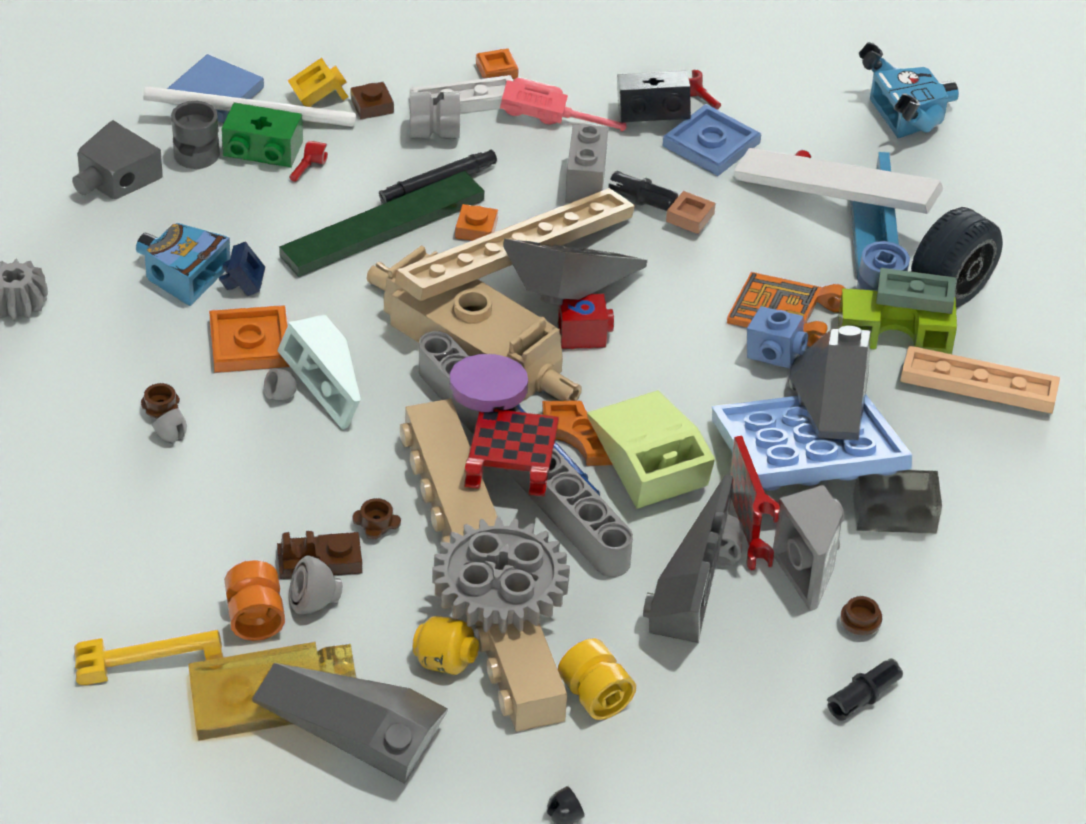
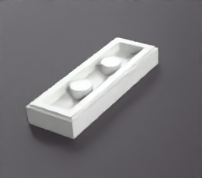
[410,75,513,113]

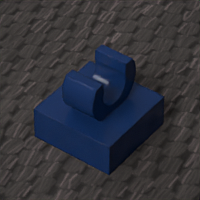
[219,241,266,296]

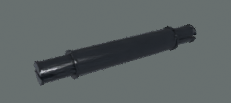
[379,149,497,204]

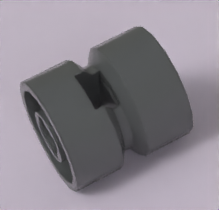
[171,101,220,169]

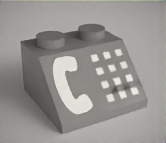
[773,485,844,611]

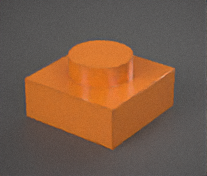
[455,204,498,241]

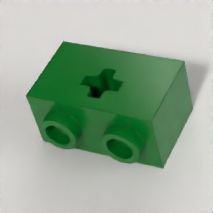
[221,102,303,168]

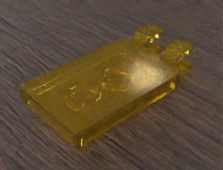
[188,642,357,741]

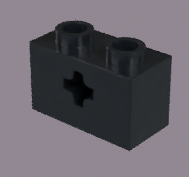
[617,70,691,123]

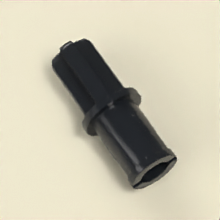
[608,170,678,211]
[827,658,903,721]

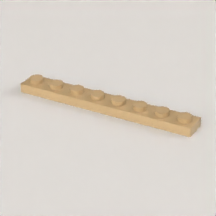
[395,188,635,301]

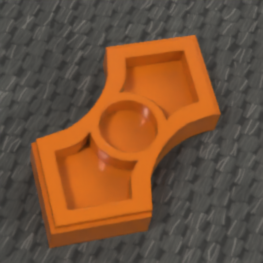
[542,401,613,466]

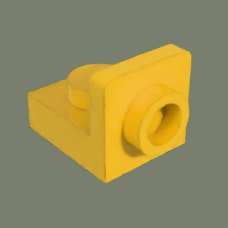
[288,57,349,107]

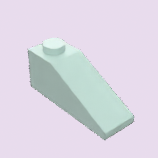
[277,315,361,429]

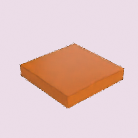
[209,305,290,373]

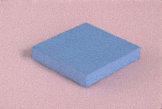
[167,54,264,124]
[662,104,761,176]

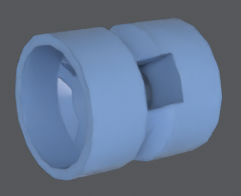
[856,241,910,291]

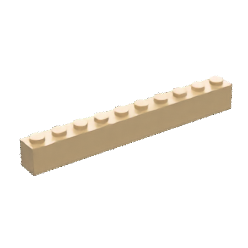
[400,398,567,732]

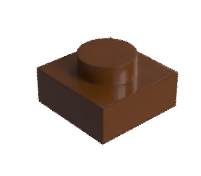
[350,81,394,119]

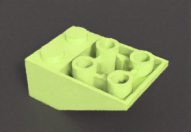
[587,390,715,509]

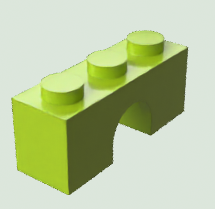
[838,288,957,354]

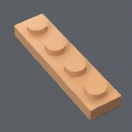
[900,346,1060,414]

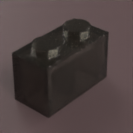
[853,470,942,533]

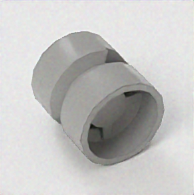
[410,92,460,138]

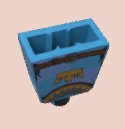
[136,223,231,306]

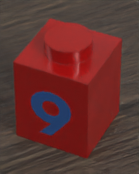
[557,294,614,349]

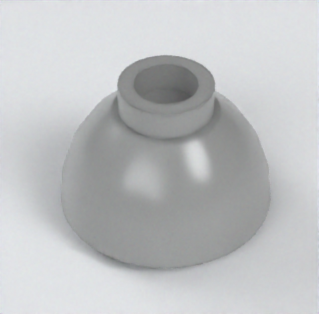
[289,556,343,614]

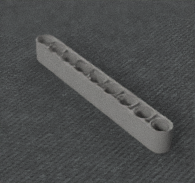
[419,331,633,577]

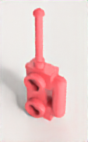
[500,78,627,131]

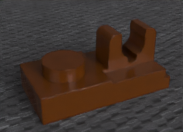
[277,531,363,579]

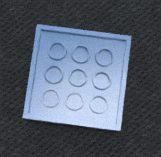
[712,395,912,491]

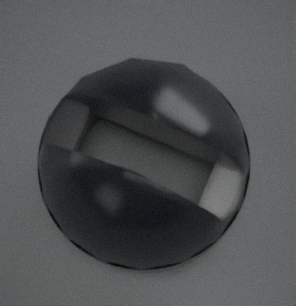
[546,786,585,824]

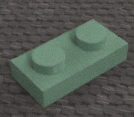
[876,268,956,314]

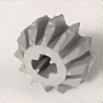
[0,258,48,321]

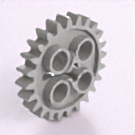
[432,517,570,633]

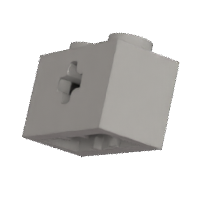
[565,124,608,203]

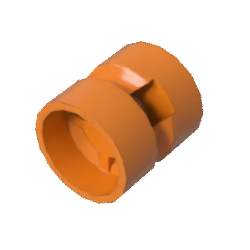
[224,560,285,641]

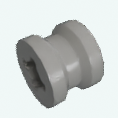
[716,515,745,566]

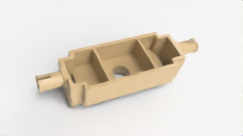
[366,245,582,401]

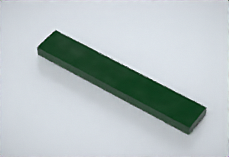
[279,171,485,277]

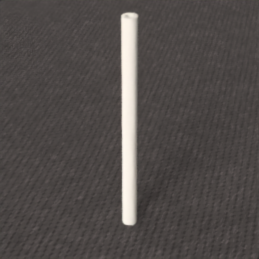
[143,86,356,127]

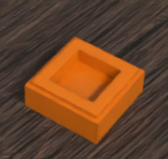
[476,48,519,79]

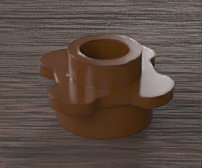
[352,498,401,539]

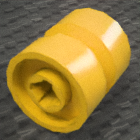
[558,638,636,720]

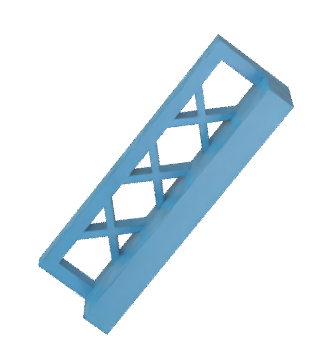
[850,152,899,279]

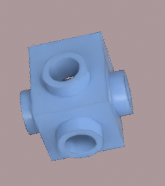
[747,306,808,368]

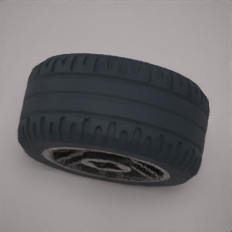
[911,207,1003,307]

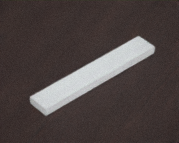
[734,148,943,214]

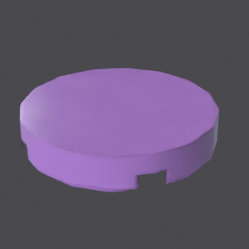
[449,354,528,412]

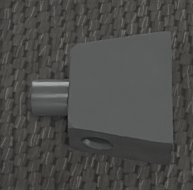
[72,120,163,199]

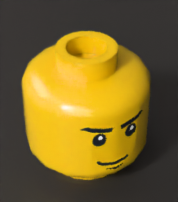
[412,615,479,675]

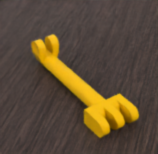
[74,630,223,685]

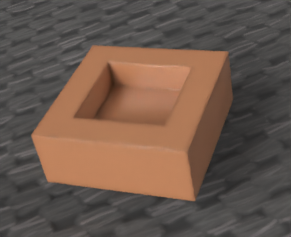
[666,191,716,234]

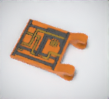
[727,272,845,347]

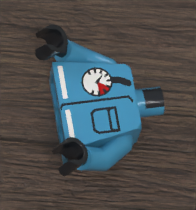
[859,42,959,138]

